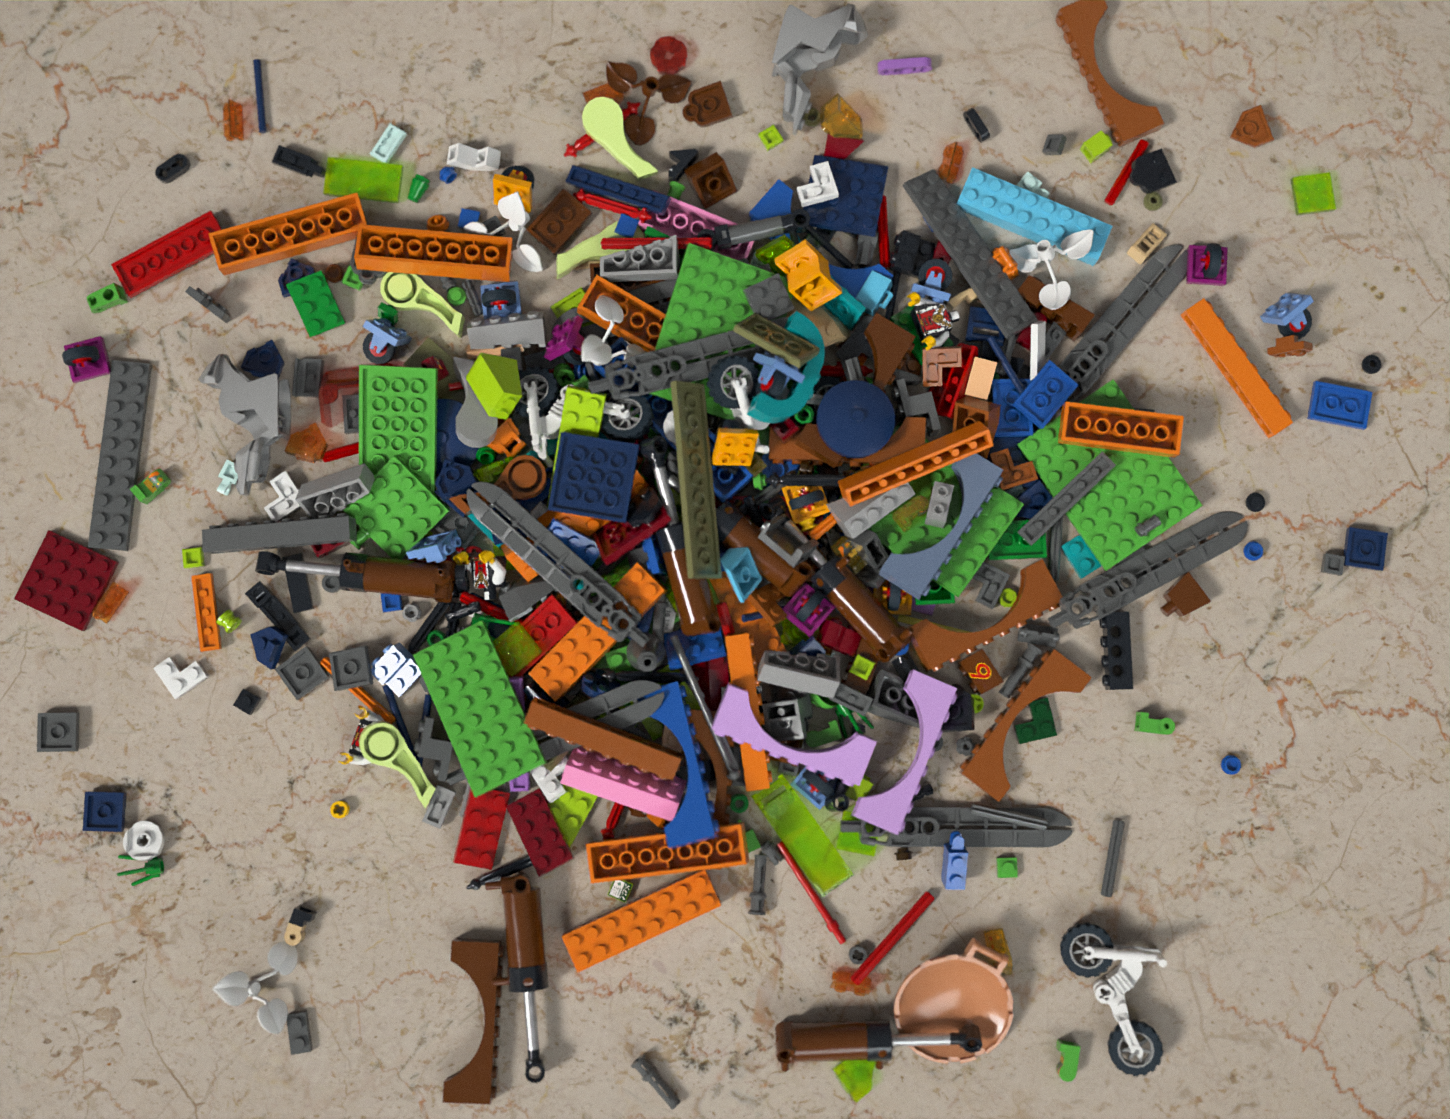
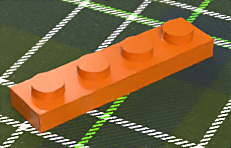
[191,573,222,652]

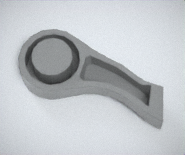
[453,357,497,448]

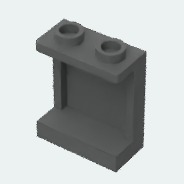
[758,514,819,568]

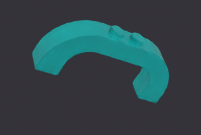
[746,311,825,423]

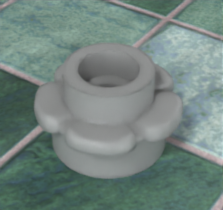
[402,603,421,622]

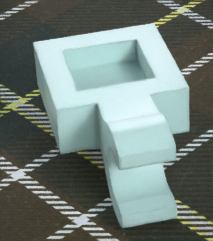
[1016,172,1050,198]
[217,460,238,496]

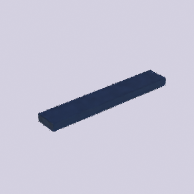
[565,165,671,216]

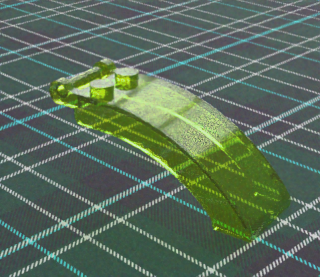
[751,774,854,898]

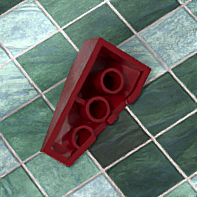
[691,651,729,710]

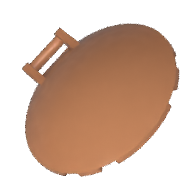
[894,938,1013,1064]

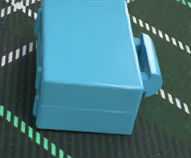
[855,270,893,316]

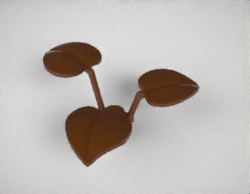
[606,61,691,146]

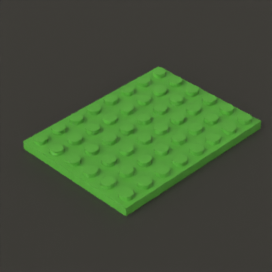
[649,243,793,420]
[1017,379,1203,571]
[838,422,1024,598]

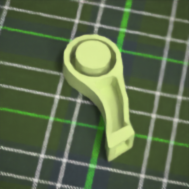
[582,97,658,180]
[556,221,644,280]
[380,272,465,338]
[359,721,436,808]

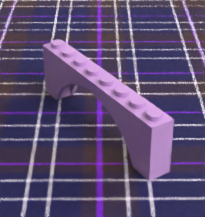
[851,670,957,835]
[711,683,877,787]

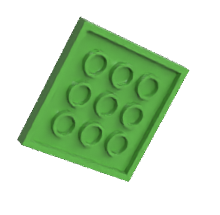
[343,455,451,559]

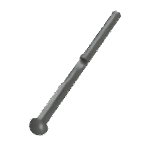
[670,635,740,780]

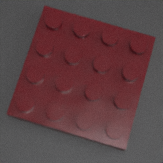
[592,479,672,565]
[14,530,119,631]

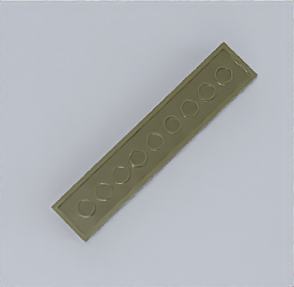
[671,381,722,579]

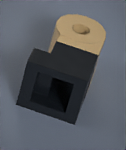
[284,906,317,946]

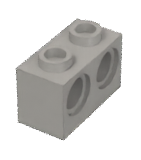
[924,481,954,528]

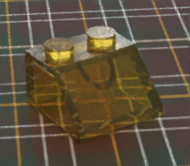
[820,93,863,139]

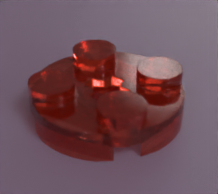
[650,36,687,75]

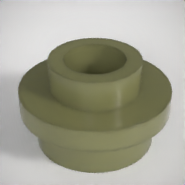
[803,108,821,127]
[1143,192,1163,211]

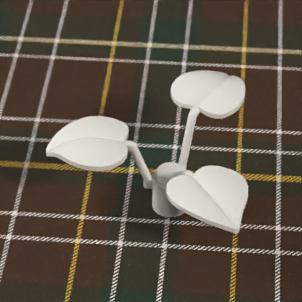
[463,192,544,272]
[1009,230,1094,310]
[582,295,646,368]
[213,941,297,1034]

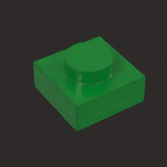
[377,302,398,326]

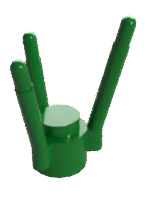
[470,613,519,645]
[835,704,874,738]
[117,855,164,886]

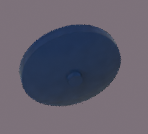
[816,380,895,458]
[436,399,479,475]

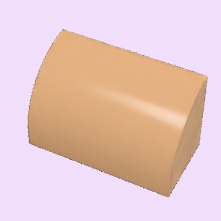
[965,357,997,401]

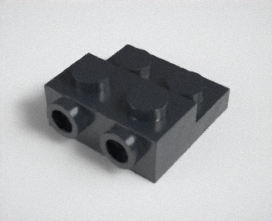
[889,230,935,279]

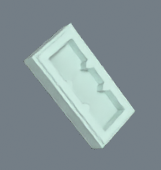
[370,123,407,165]

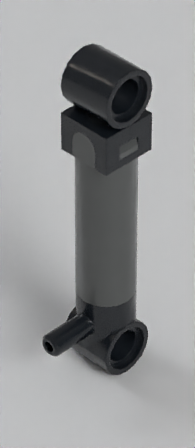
[697,209,810,251]

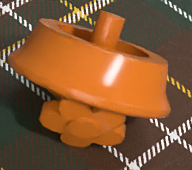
[426,215,450,232]

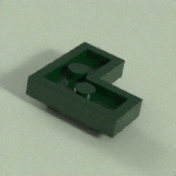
[1014,698,1057,744]

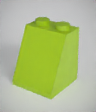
[466,352,522,420]

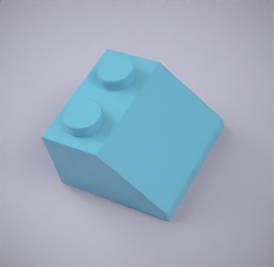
[720,547,762,602]

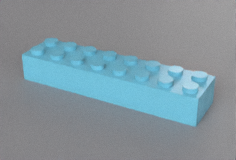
[957,167,1112,266]

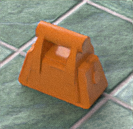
[991,246,1019,280]
[487,418,527,460]

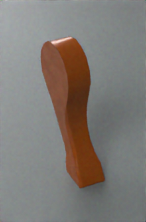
[450,455,548,516]

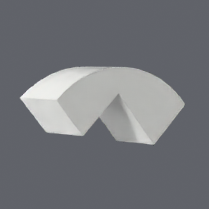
[447,143,501,171]

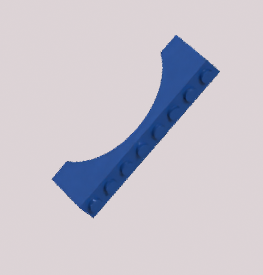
[749,179,893,298]
[637,681,720,849]

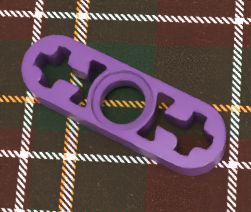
[877,57,932,75]

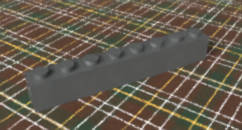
[202,513,357,554]

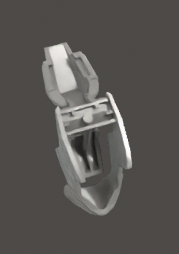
[772,3,868,136]
[198,354,291,496]

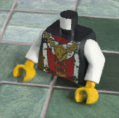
[907,292,959,351]
[453,550,507,600]
[338,705,384,765]

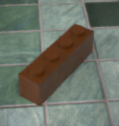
[841,638,879,694]

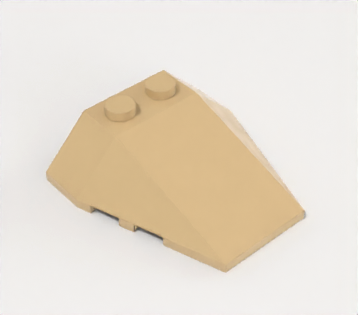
[786,295,851,366]

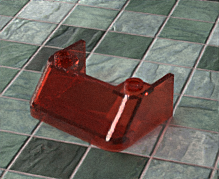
[318,363,395,428]

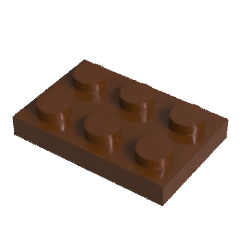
[526,188,592,255]

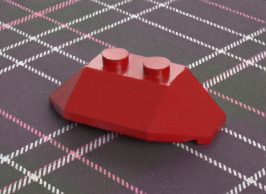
[929,343,978,419]

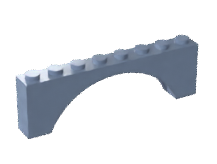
[879,453,1003,600]

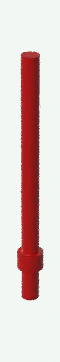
[776,841,847,945]

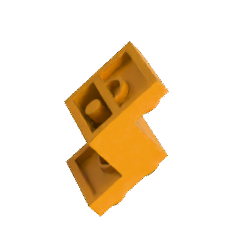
[774,239,842,311]

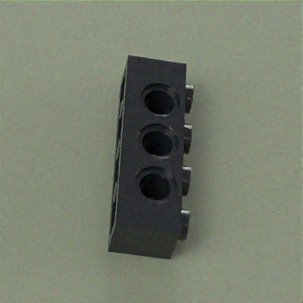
[1099,612,1133,690]

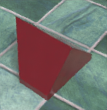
[824,123,864,159]
[768,415,814,444]

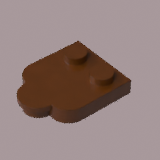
[683,81,733,128]

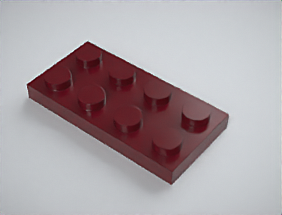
[506,788,575,877]

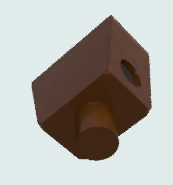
[1160,572,1211,617]

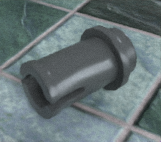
[439,276,457,291]
[1134,514,1161,537]
[760,840,784,866]

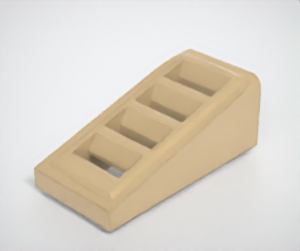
[1127,223,1167,264]

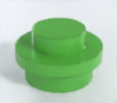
[447,287,466,306]
[753,471,767,490]

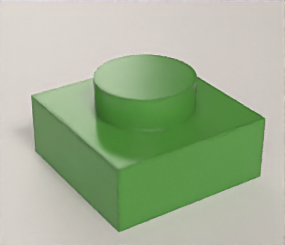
[341,266,363,291]
[996,857,1018,878]

